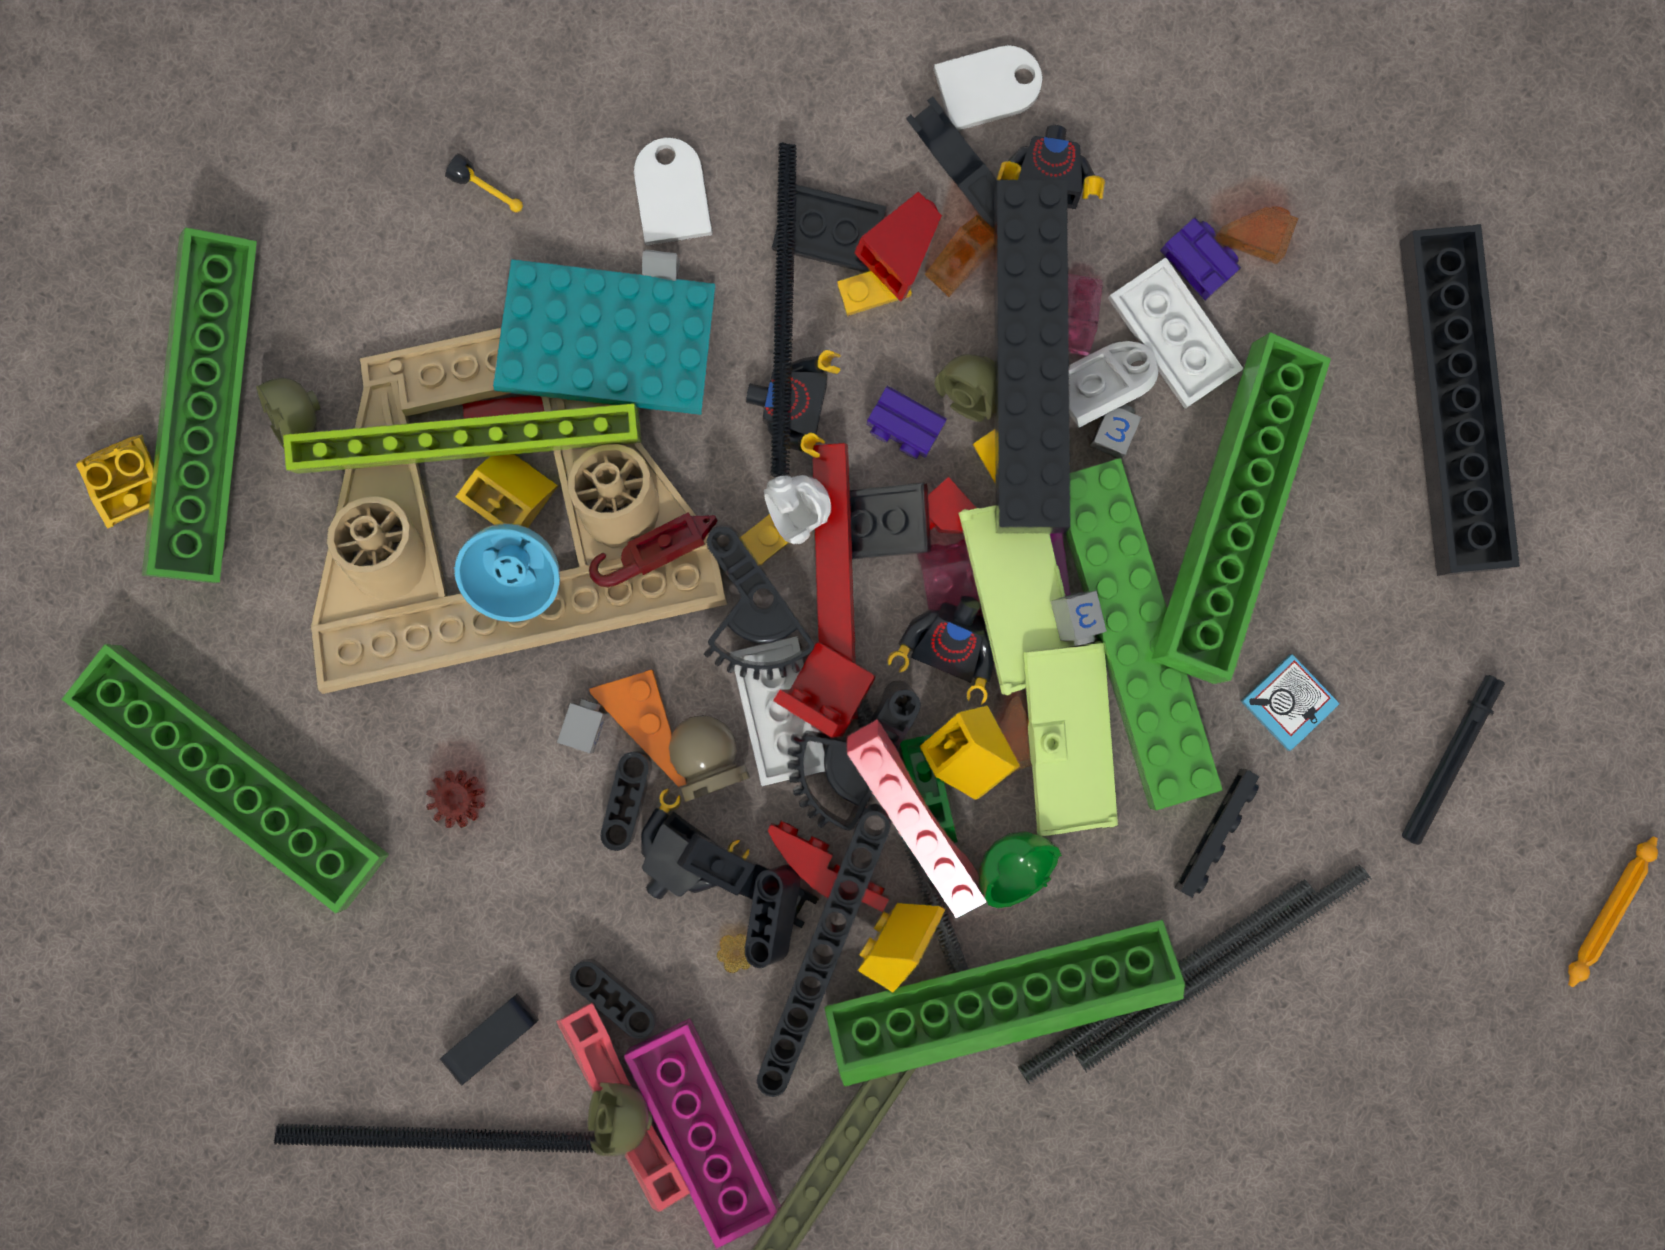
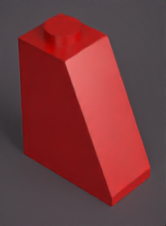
[854,191,942,302]

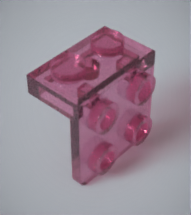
[917,539,984,618]

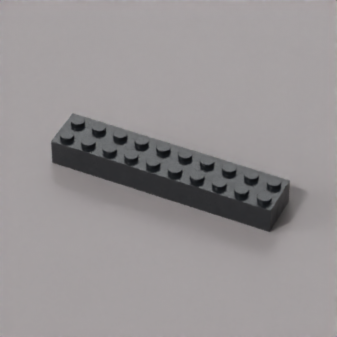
[994,180,1070,533]
[1400,224,1520,576]

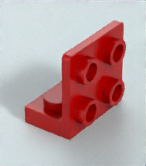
[773,643,875,737]

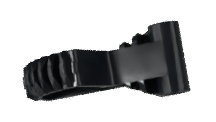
[704,525,814,680]
[787,680,921,831]

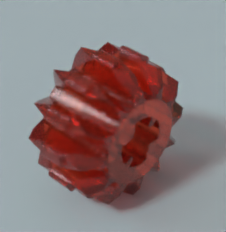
[426,770,486,828]

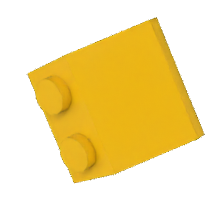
[857,903,945,992]

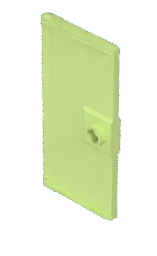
[959,505,1075,695]
[1023,641,1118,836]

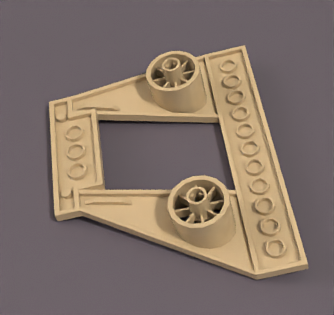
[311,328,727,694]

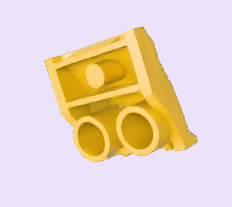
[76,434,154,529]

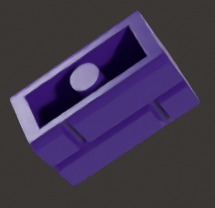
[1160,218,1241,301]
[867,385,947,459]

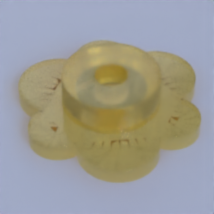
[717,934,751,973]

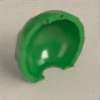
[979,831,1062,908]

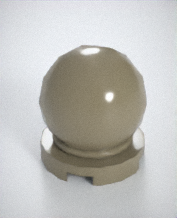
[669,715,750,802]

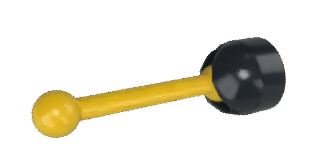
[445,153,523,212]

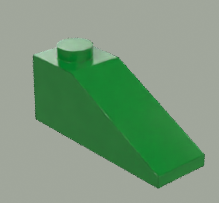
[900,734,958,843]

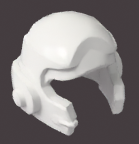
[764,475,831,544]

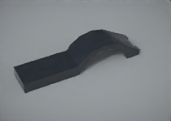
[906,96,997,233]
[677,832,819,928]

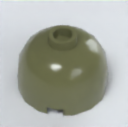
[935,354,996,422]
[256,378,320,448]
[588,1083,652,1156]

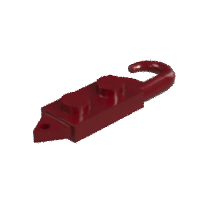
[589,512,718,587]

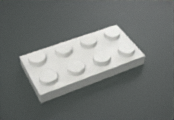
[1108,258,1243,409]
[730,636,825,786]

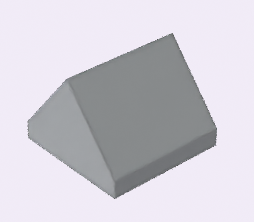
[642,250,680,281]

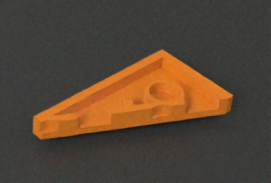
[589,670,687,787]

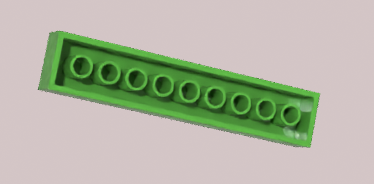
[142,227,257,583]
[1151,332,1331,684]
[1065,458,1223,810]
[62,644,389,913]
[824,920,1185,1087]

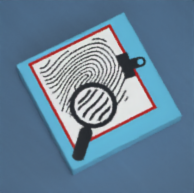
[1241,654,1340,751]

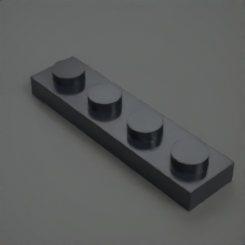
[1175,769,1260,898]

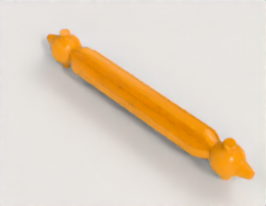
[1568,836,1658,987]

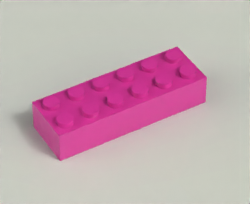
[624,1018,781,1249]

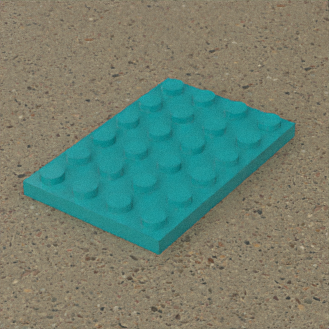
[493,259,715,415]

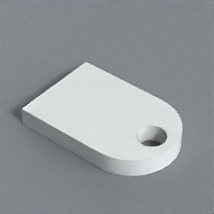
[934,46,1042,131]
[634,138,712,245]
[1069,341,1158,427]

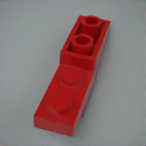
[768,820,889,912]

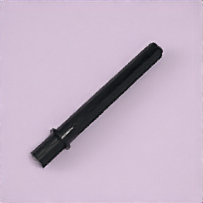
[1402,675,1505,845]

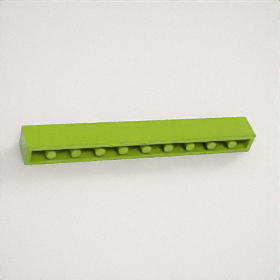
[283,404,641,474]

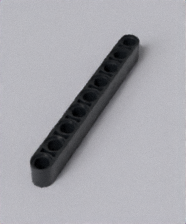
[757,804,892,1097]

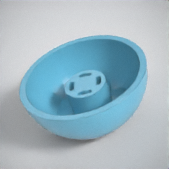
[455,524,560,622]

